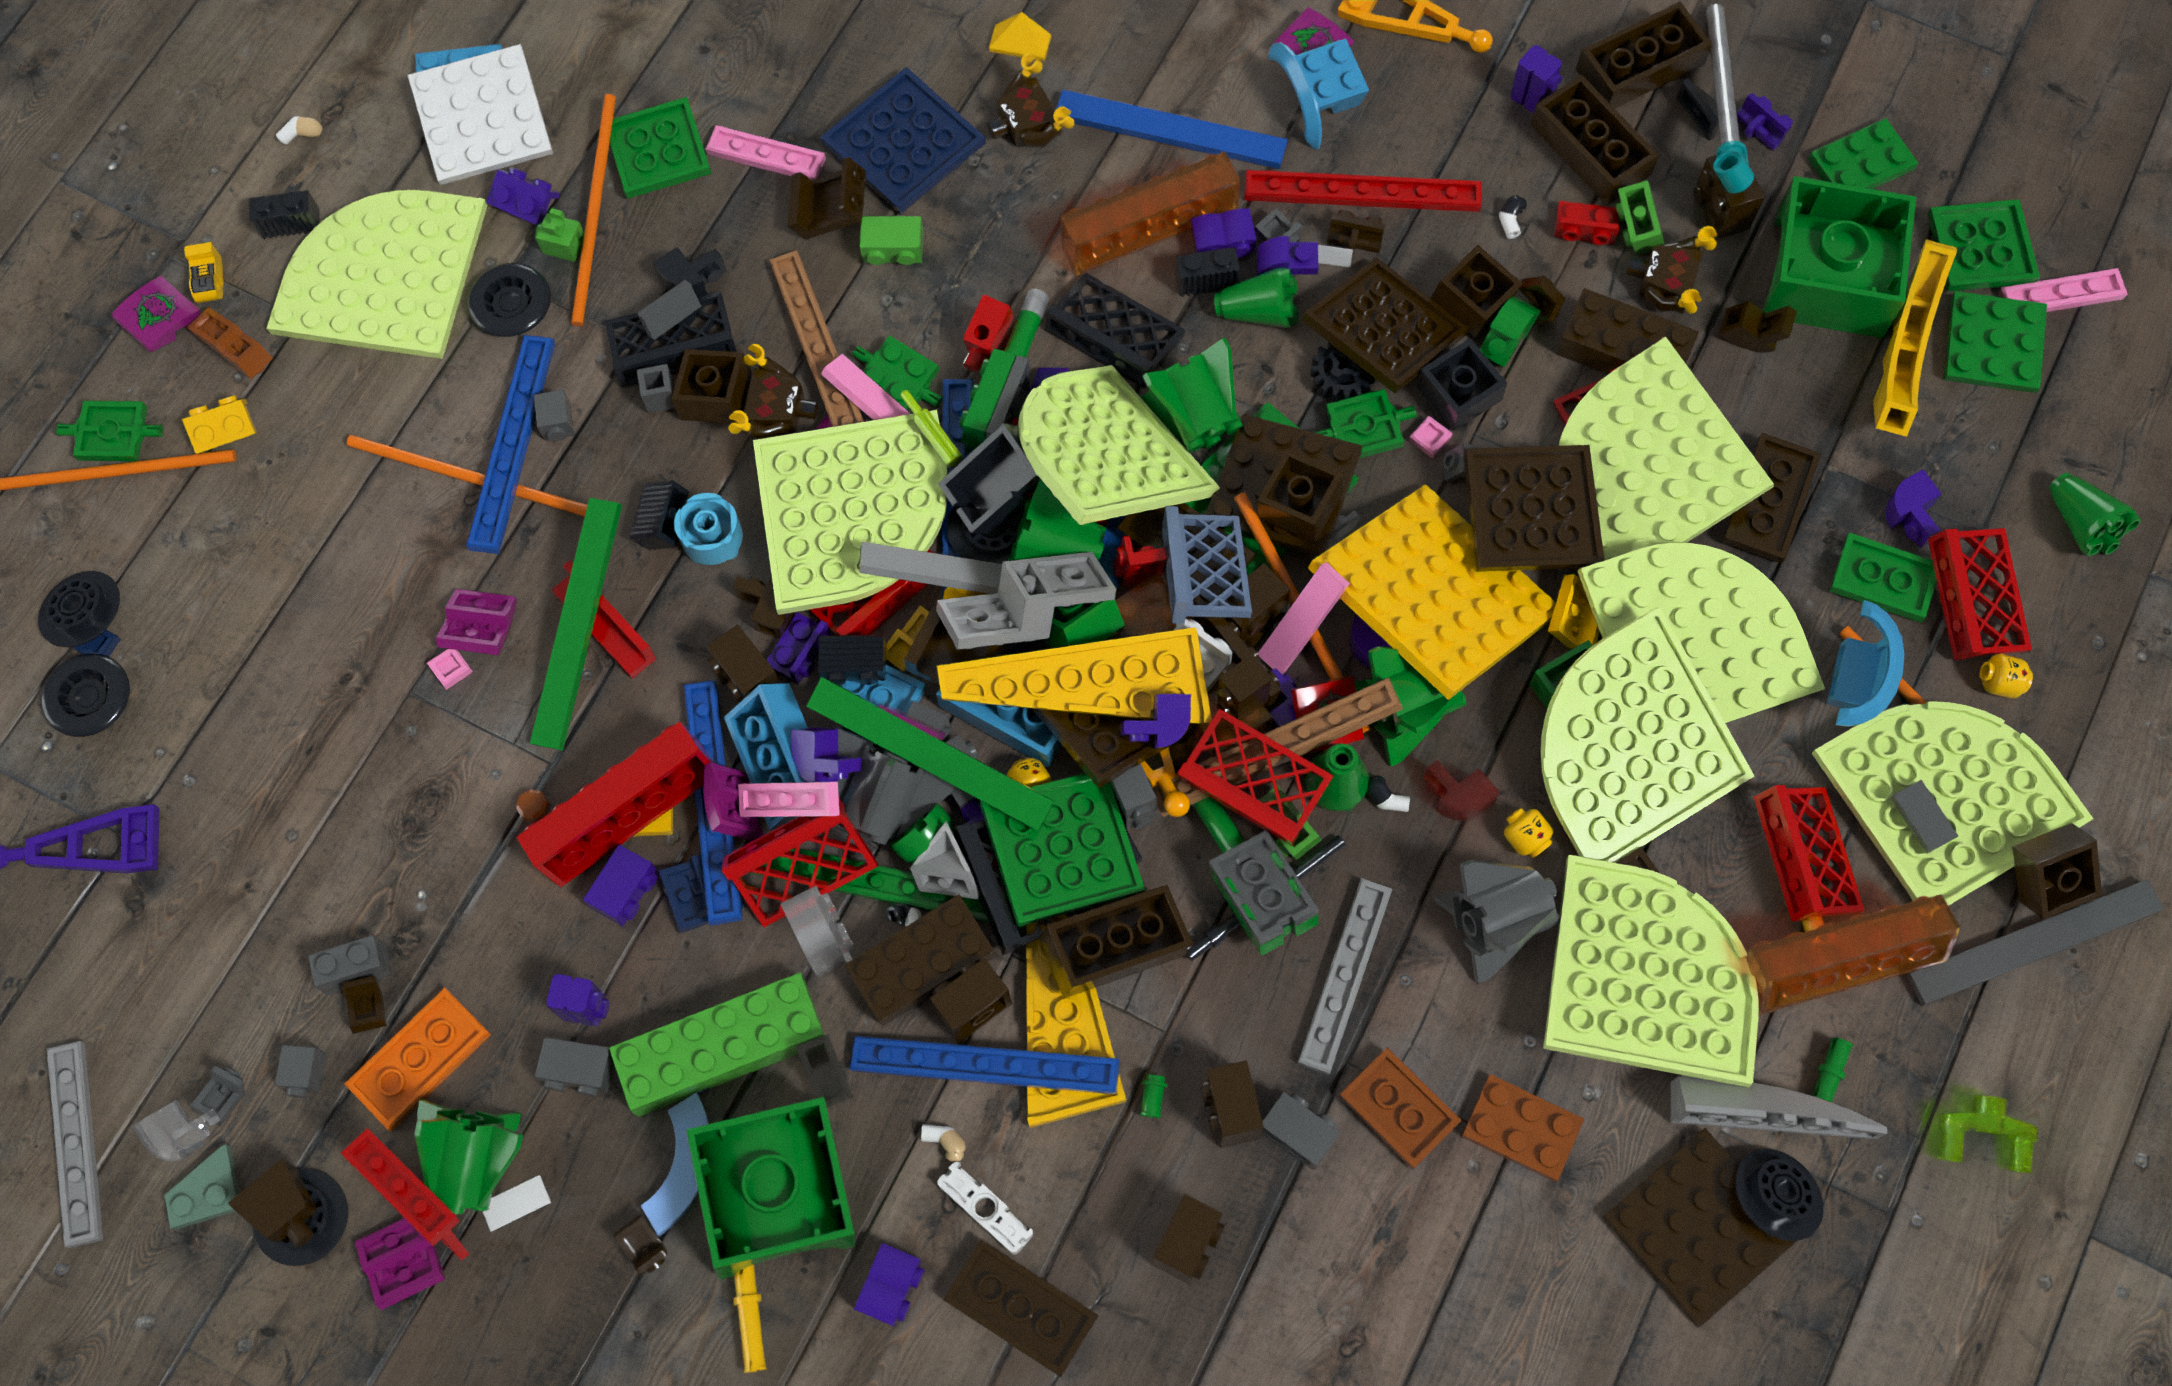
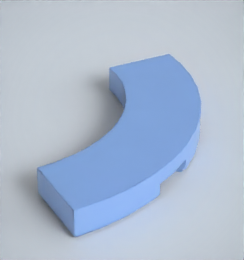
[641,1092,709,1236]

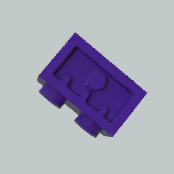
[767,612,831,685]

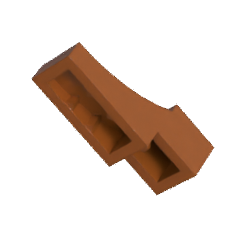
[186,307,273,379]

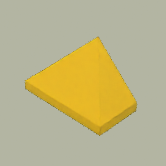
[989,12,1051,61]

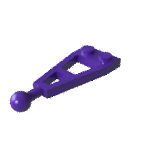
[0,804,160,874]

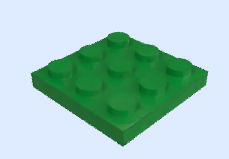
[610,97,712,199]
[1927,199,2040,292]
[1943,291,2047,393]

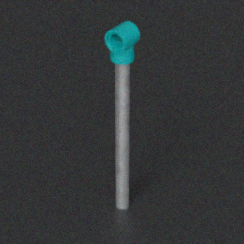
[1706,4,1754,193]

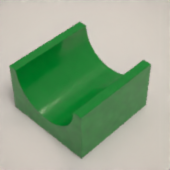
[1762,176,1916,338]
[686,1097,855,1280]

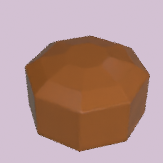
[516,789,550,823]

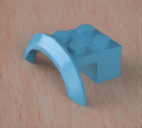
[1268,38,1369,150]
[1826,600,1905,727]

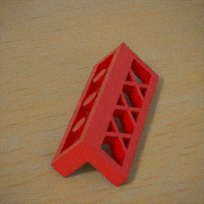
[551,560,656,679]

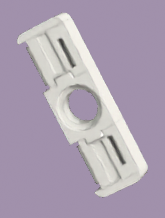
[937,1162,1033,1255]

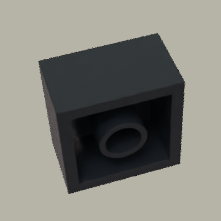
[1417,338,1508,431]

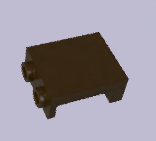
[787,157,866,240]
[904,605,1007,685]

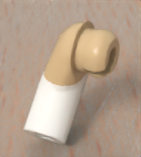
[276,116,322,145]
[921,1124,966,1162]

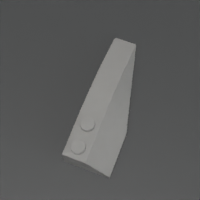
[1670,1075,1887,1139]

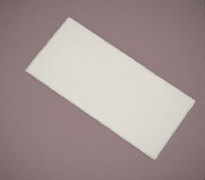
[1318,245,1353,267]
[483,1175,551,1232]

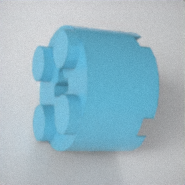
[674,493,743,565]

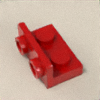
[1554,200,1619,245]
[1112,536,1167,587]

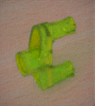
[1939,1095,2038,1174]

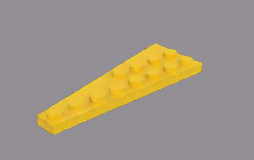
[937,627,1212,724]
[1026,912,1126,1128]

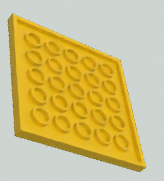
[1308,484,1556,700]

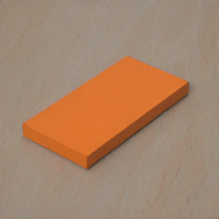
[344,987,492,1132]

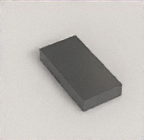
[637,280,701,340]
[1890,780,1958,854]

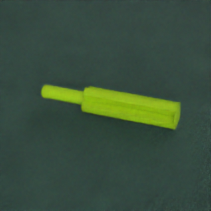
[901,390,963,468]

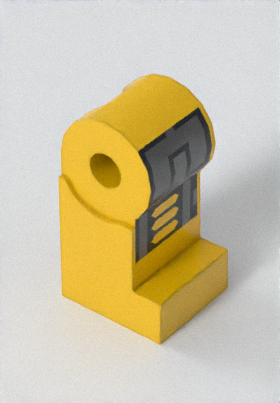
[184,242,224,303]

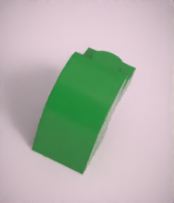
[1480,296,1541,367]

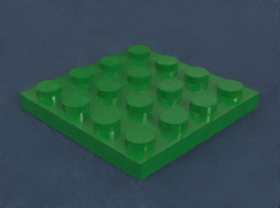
[980,773,1145,927]

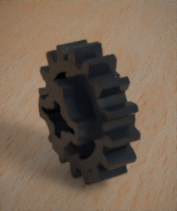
[1310,342,1376,401]

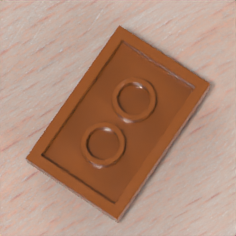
[1339,1047,1461,1170]
[1461,1074,1584,1183]

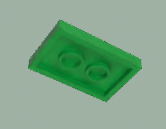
[1808,118,1918,189]
[1829,533,1937,623]

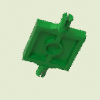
[853,335,943,412]
[1314,389,1417,458]
[56,401,164,462]

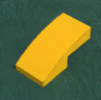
[886,606,929,673]

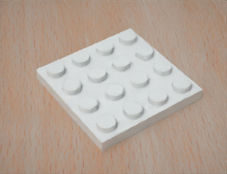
[408,44,553,185]

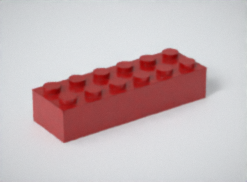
[516,721,715,888]

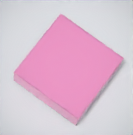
[1409,416,1453,459]
[427,649,473,690]

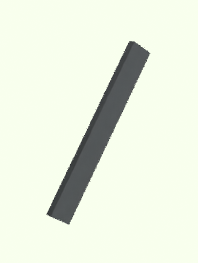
[1907,879,2164,1006]

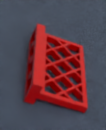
[1928,528,2032,661]
[808,549,933,636]
[1177,708,1333,846]
[1753,785,1865,922]
[721,798,878,927]
[341,1128,469,1261]

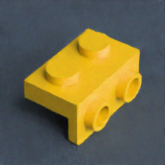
[182,395,257,454]
[1548,574,1600,649]

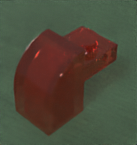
[1424,760,1500,821]

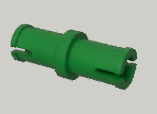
[1812,1037,1853,1103]

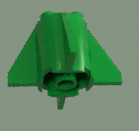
[1140,338,1244,453]
[1008,478,1106,561]
[1354,646,1466,767]
[415,1100,523,1215]

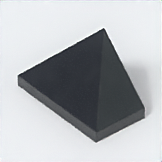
[1676,79,1719,141]

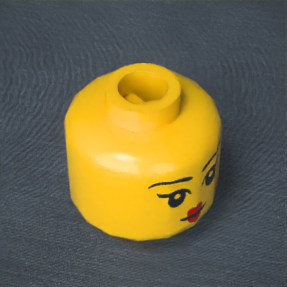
[1979,654,2033,699]
[1007,758,1053,787]
[1504,808,1553,858]

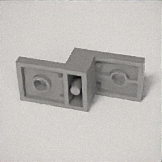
[936,552,1116,650]

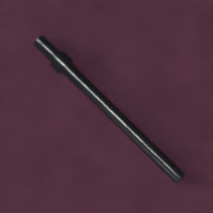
[1185,835,1346,961]

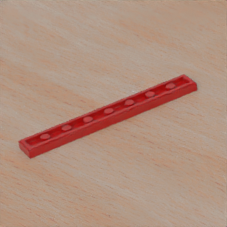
[1244,170,1482,212]

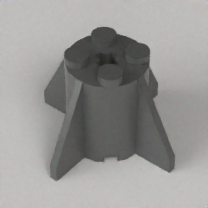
[836,727,955,845]
[1434,859,1560,984]

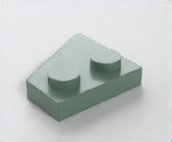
[165,1145,239,1230]

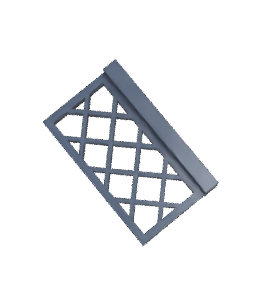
[1161,506,1252,624]

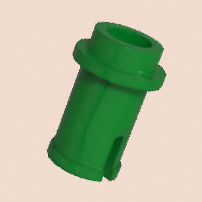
[1139,1074,1168,1118]

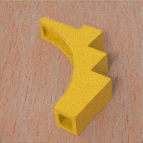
[1873,240,1957,437]

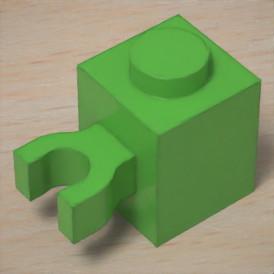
[535,208,584,262]

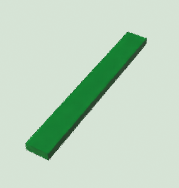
[530,498,622,751]
[807,677,1055,831]
[749,839,1008,924]

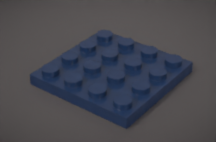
[821,67,986,215]

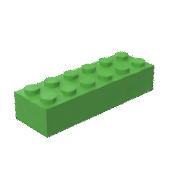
[609,972,828,1117]

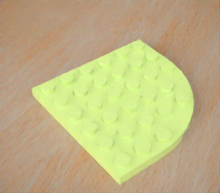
[266,190,488,359]
[1559,337,1774,560]
[1018,365,1220,525]
[753,410,948,615]
[1578,543,1825,723]
[1541,607,1754,863]
[1812,701,2093,919]
[1543,855,1759,1087]

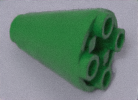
[1214,267,1299,328]
[2049,473,2141,556]
[1304,743,1369,812]

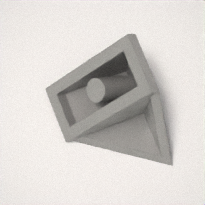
[910,821,980,899]

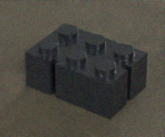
[938,423,1040,534]

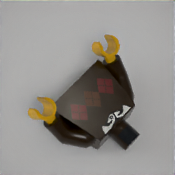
[987,52,1074,147]
[1626,226,1717,314]
[728,344,818,439]

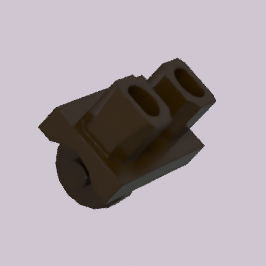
[1327,209,1385,255]

